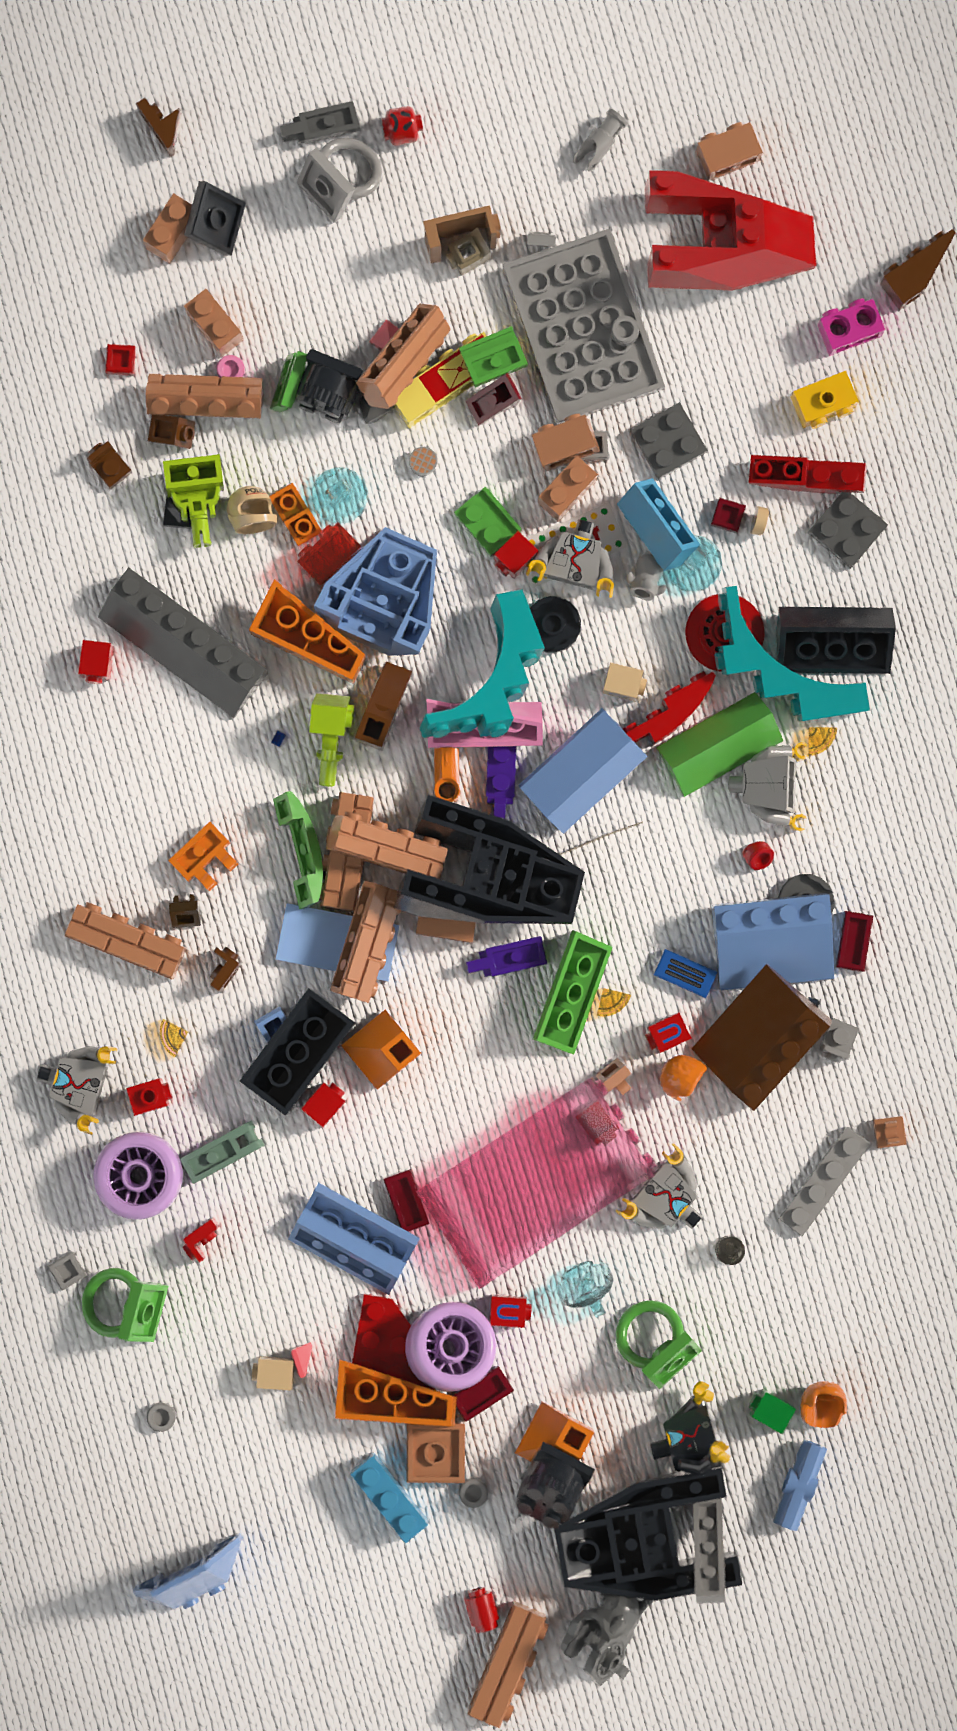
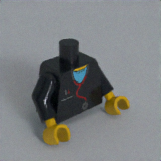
[650,1381,730,1476]

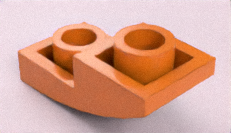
[270,482,322,546]

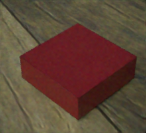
[710,497,746,534]

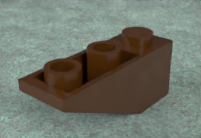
[880,228,956,311]
[355,661,413,751]

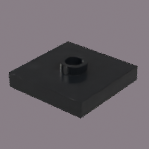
[184,181,246,256]

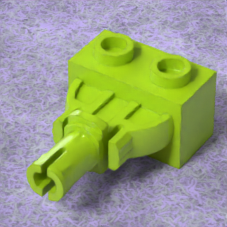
[163,454,224,548]
[309,693,355,787]

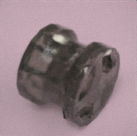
[715,1235,746,1265]

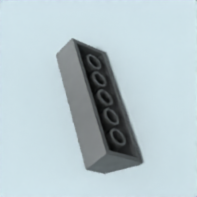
[98,567,268,719]

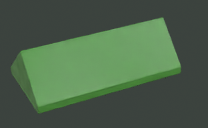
[656,692,783,797]
[532,930,613,1055]

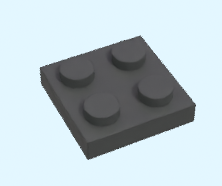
[630,402,708,480]
[808,492,889,569]

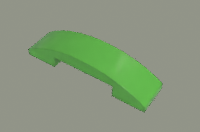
[273,791,323,909]

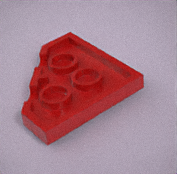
[352,1293,435,1390]

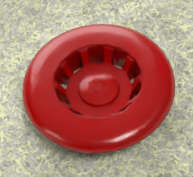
[685,593,765,672]

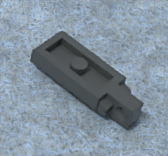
[280,101,360,144]

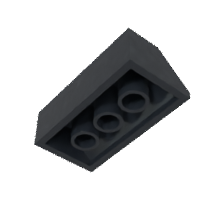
[776,606,896,674]
[239,988,356,1116]

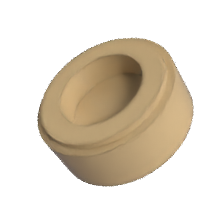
[750,506,769,536]

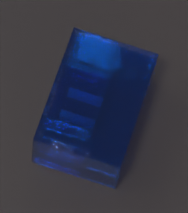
[271,730,287,748]

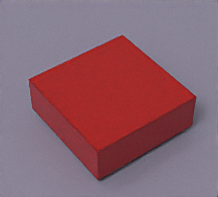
[105,344,136,376]

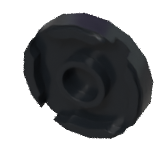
[530,596,581,653]

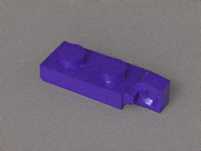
[486,746,517,819]
[466,936,548,977]

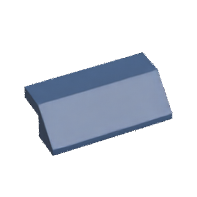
[518,708,648,834]
[288,1182,420,1295]

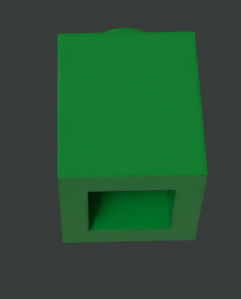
[748,1389,796,1434]

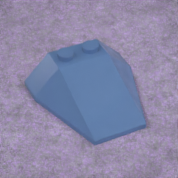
[314,527,437,656]
[133,1533,242,1610]

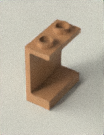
[423,205,501,264]

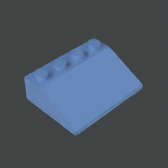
[711,893,834,991]

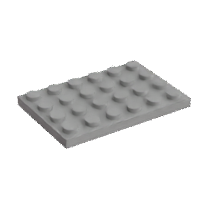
[503,228,665,424]

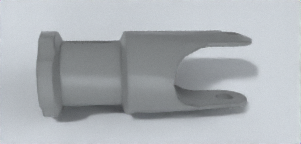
[573,109,629,172]

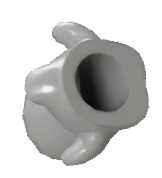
[626,553,667,601]

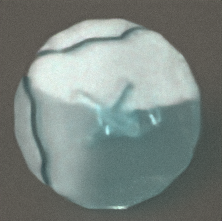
[312,467,368,524]
[666,535,722,592]
[556,1261,614,1318]

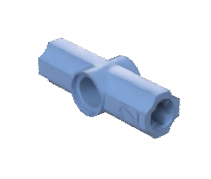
[773,1439,827,1532]

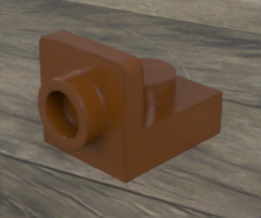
[147,414,195,449]
[86,441,133,490]
[210,946,242,993]

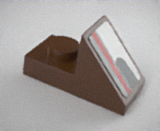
[136,97,182,157]

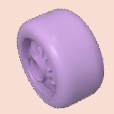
[93,1132,183,1220]
[405,1302,496,1392]

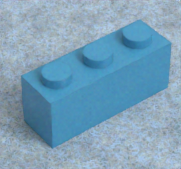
[617,478,700,571]
[350,1452,429,1544]

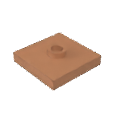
[406,1423,465,1483]

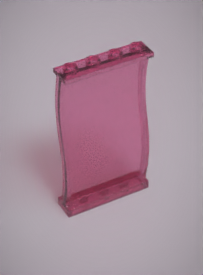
[416,1076,657,1289]

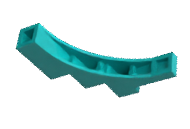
[715,586,870,721]
[419,589,545,738]

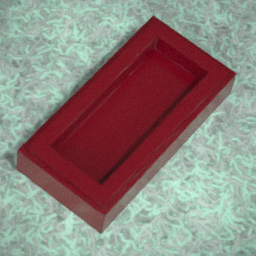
[835,911,874,972]
[383,1169,430,1232]
[452,1365,514,1422]

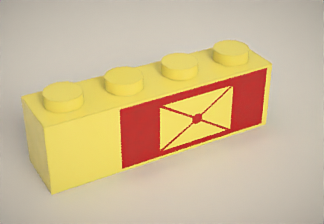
[394,332,487,429]

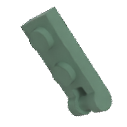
[180,1120,265,1184]

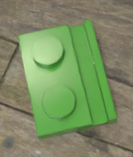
[459,326,528,388]
[269,351,307,413]
[454,486,522,557]

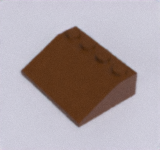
[691,963,832,1111]

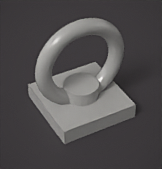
[296,138,382,223]

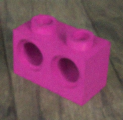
[817,298,886,357]

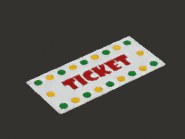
[523,502,628,589]

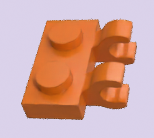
[168,822,239,891]

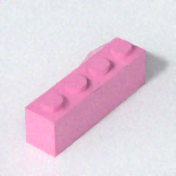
[427,699,543,748]

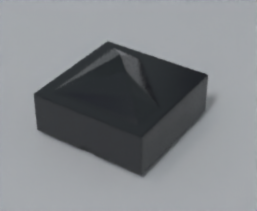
[163,497,192,529]

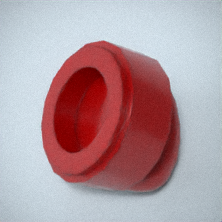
[742,841,774,870]

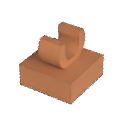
[595,1058,632,1095]
[873,1116,907,1148]

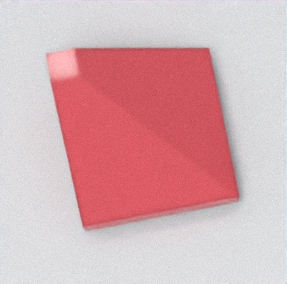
[369,319,399,351]
[291,1342,312,1378]

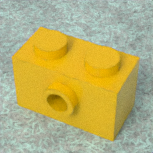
[790,370,859,429]

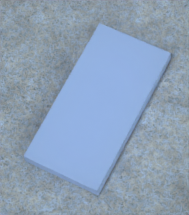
[276,903,399,982]

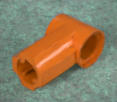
[434,747,460,803]

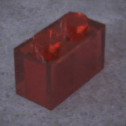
[297,522,362,590]

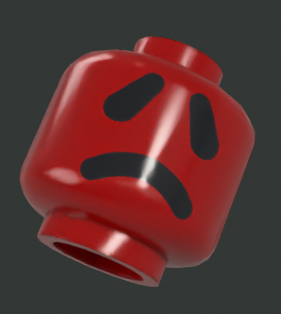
[381,106,424,146]

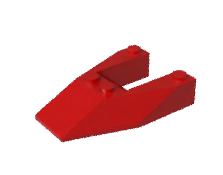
[644,170,816,291]

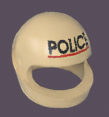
[226,485,277,534]

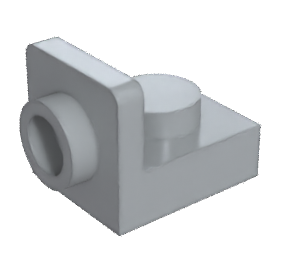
[819,1018,860,1064]

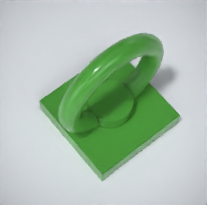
[82,1268,169,1342]
[616,1300,703,1389]

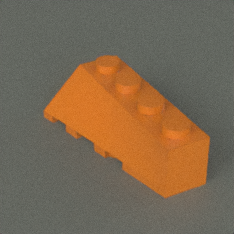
[249,579,366,684]
[335,1359,457,1427]

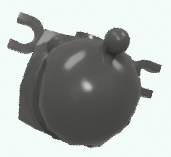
[560,1593,653,1686]

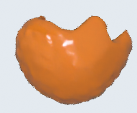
[660,1055,707,1101]
[800,1381,847,1428]

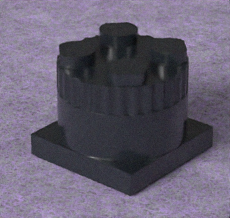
[295,349,363,424]
[517,1442,595,1528]

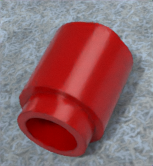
[464,1586,499,1633]

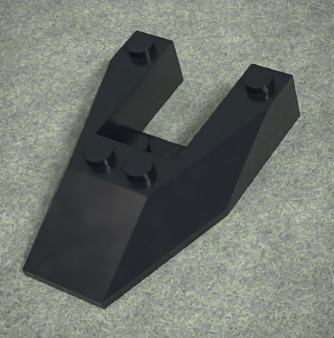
[394,794,585,924]
[554,1467,743,1601]

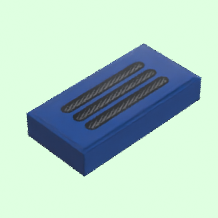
[653,949,718,999]

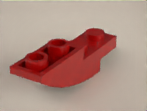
[748,455,867,494]
[623,671,716,746]

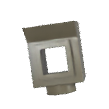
[445,227,491,276]

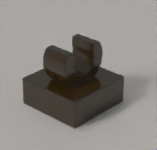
[169,894,201,928]

